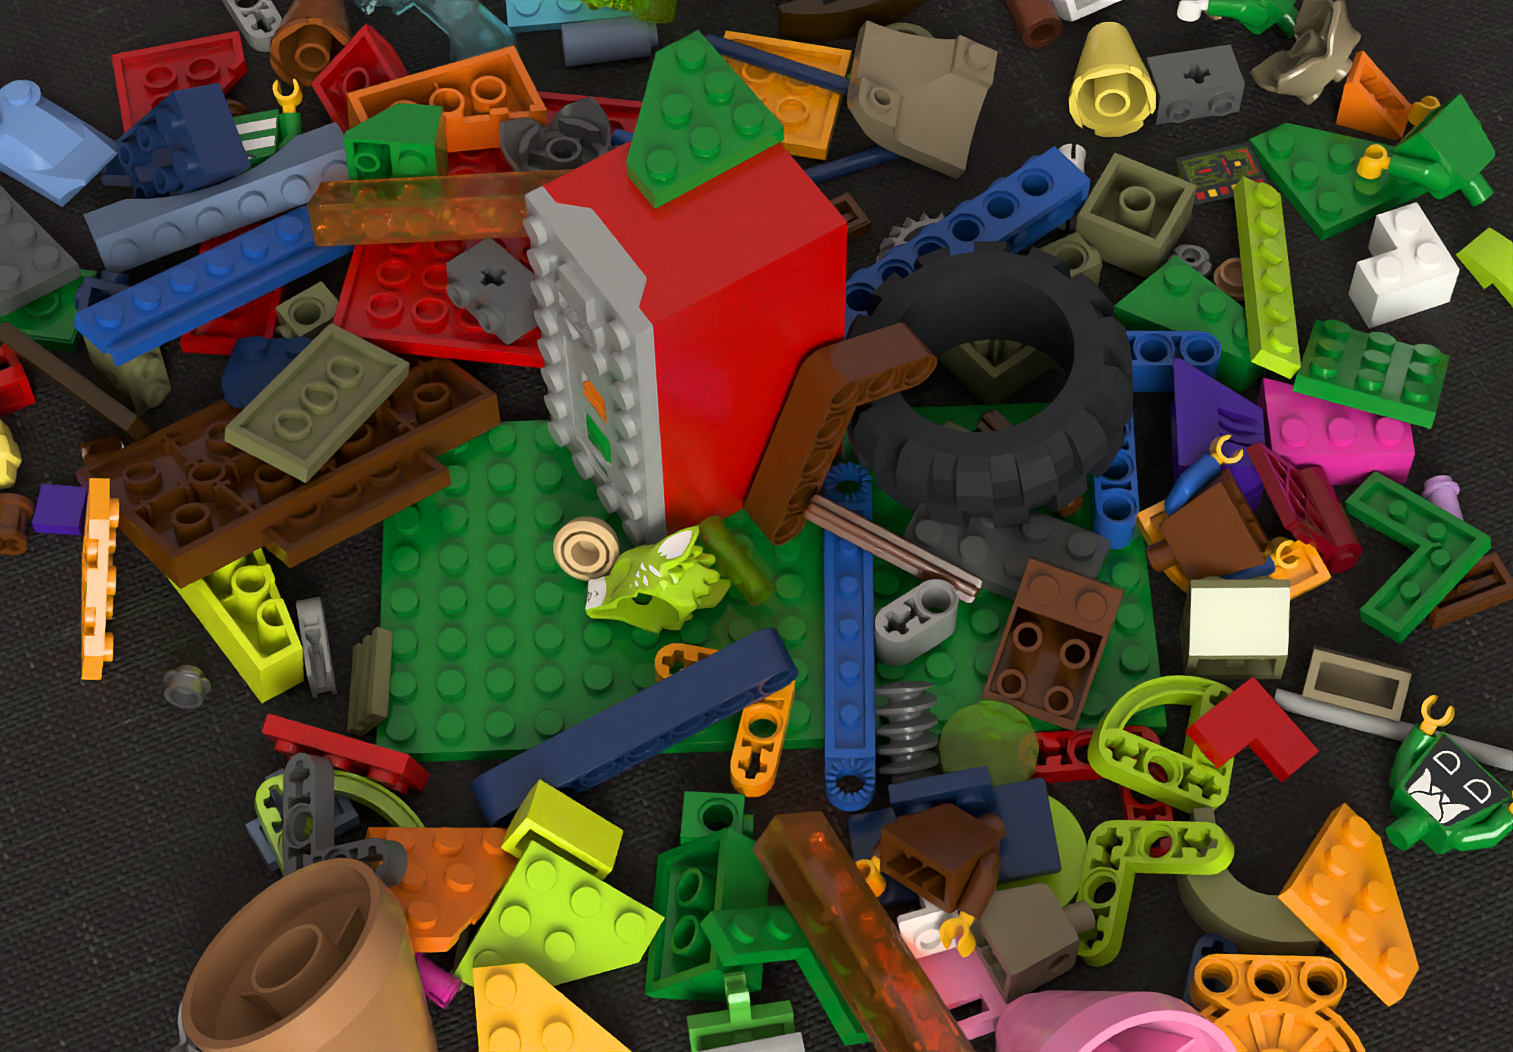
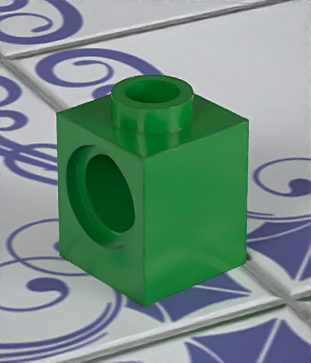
[680,791,754,845]

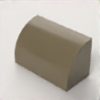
[1302,645,1412,721]

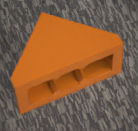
[1336,50,1412,141]

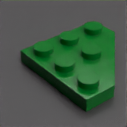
[626,30,784,209]
[1248,123,1428,241]

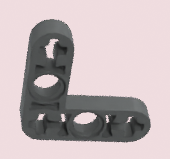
[283,753,408,888]

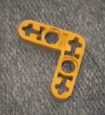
[655,643,795,797]

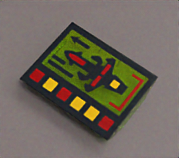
[1175,141,1269,205]

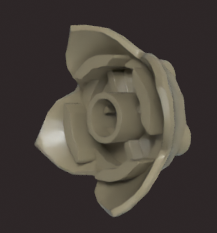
[1250,0,1361,105]

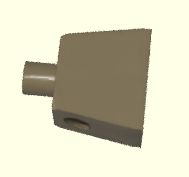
[970,883,1095,1004]

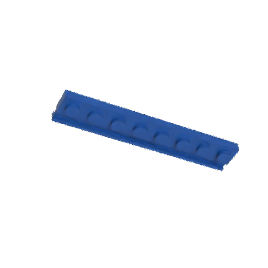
[74,187,367,367]

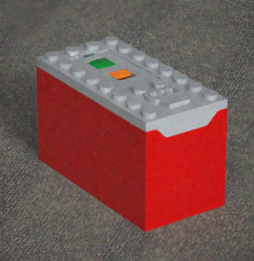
[523,140,847,547]

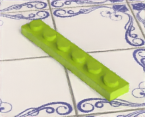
[1233,176,1301,379]

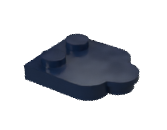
[221,336,314,409]

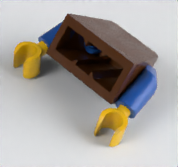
[1146,435,1300,581]

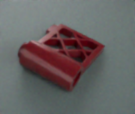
[1247,441,1363,573]

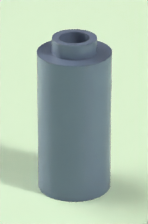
[560,13,658,67]

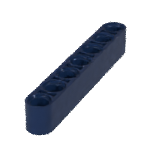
[471,628,799,828]

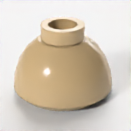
[553,516,620,581]

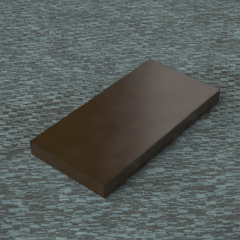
[0,322,155,443]

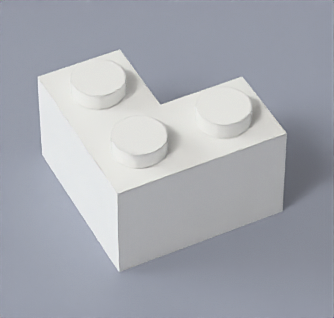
[1348,202,1460,328]

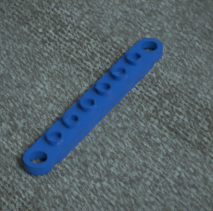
[824,462,876,811]

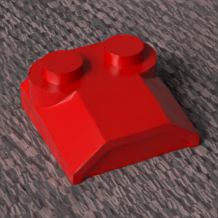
[311,24,410,134]

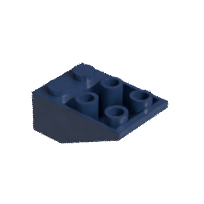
[115,83,251,199]

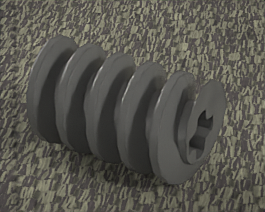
[874,681,939,785]

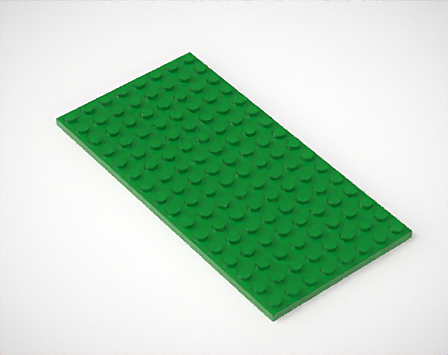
[376,403,1167,762]

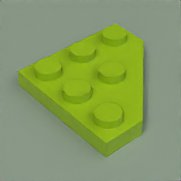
[452,839,665,988]

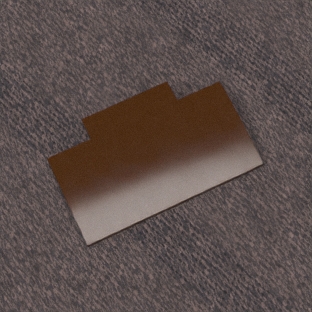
[75,352,501,589]

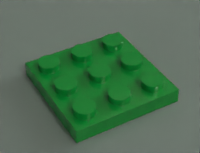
[1292,319,1450,429]

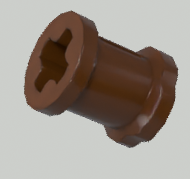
[0,493,35,555]

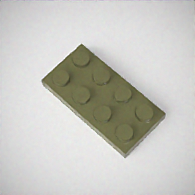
[224,323,410,483]

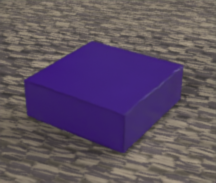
[32,484,88,536]

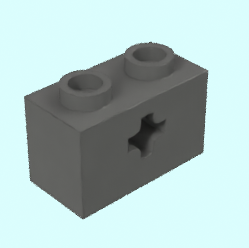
[1145,44,1245,125]
[446,237,538,345]

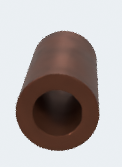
[1004,0,1063,48]

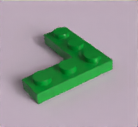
[1345,471,1491,644]
[700,903,891,1046]

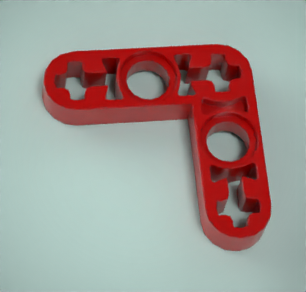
[1016,725,1174,858]

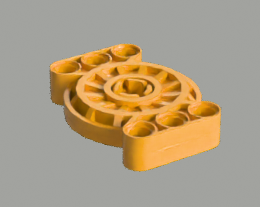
[1189,954,1366,1052]

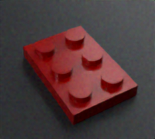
[261,713,430,796]

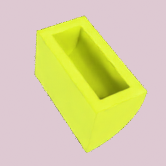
[501,779,624,881]

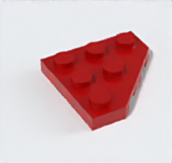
[111,31,247,134]

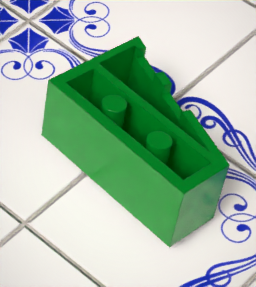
[1114,255,1269,393]

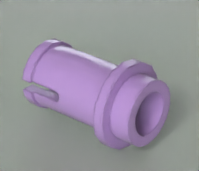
[1421,475,1464,521]

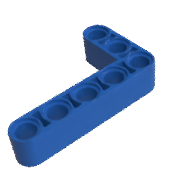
[1088,331,1222,549]

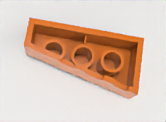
[347,45,547,152]

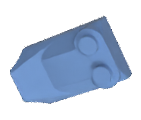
[0,80,118,207]

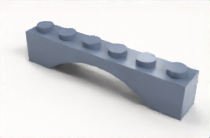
[83,122,350,273]

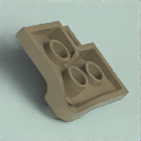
[847,20,998,179]

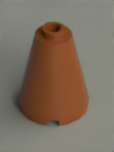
[270,0,353,90]

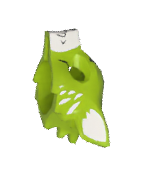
[585,525,731,634]

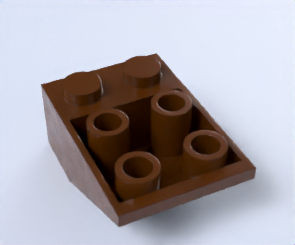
[981,556,1126,732]

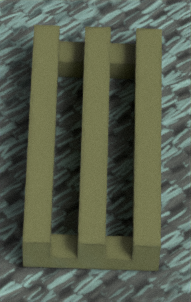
[347,627,393,737]

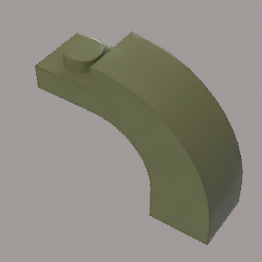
[1175,807,1320,956]

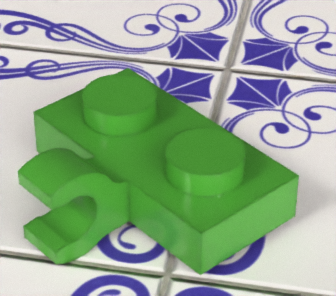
[686,971,795,1052]

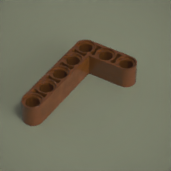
[744,323,938,546]

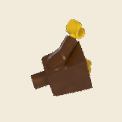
[849,803,1006,957]

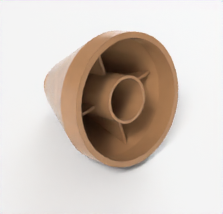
[181,858,438,1052]

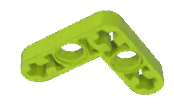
[1076,820,1234,967]

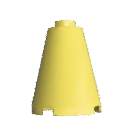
[1068,22,1156,137]

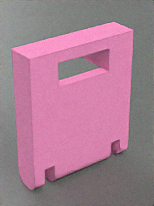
[873,935,1010,1052]

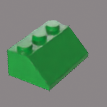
[645,827,771,1002]

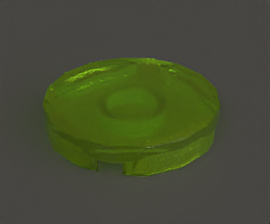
[939,700,1039,787]

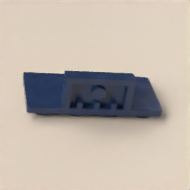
[848,765,1062,911]

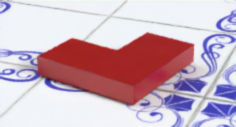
[1185,677,1319,783]

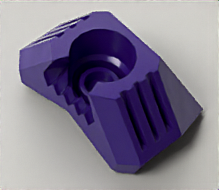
[1170,358,1265,511]

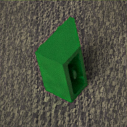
[344,103,449,208]

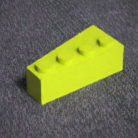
[166,548,304,703]

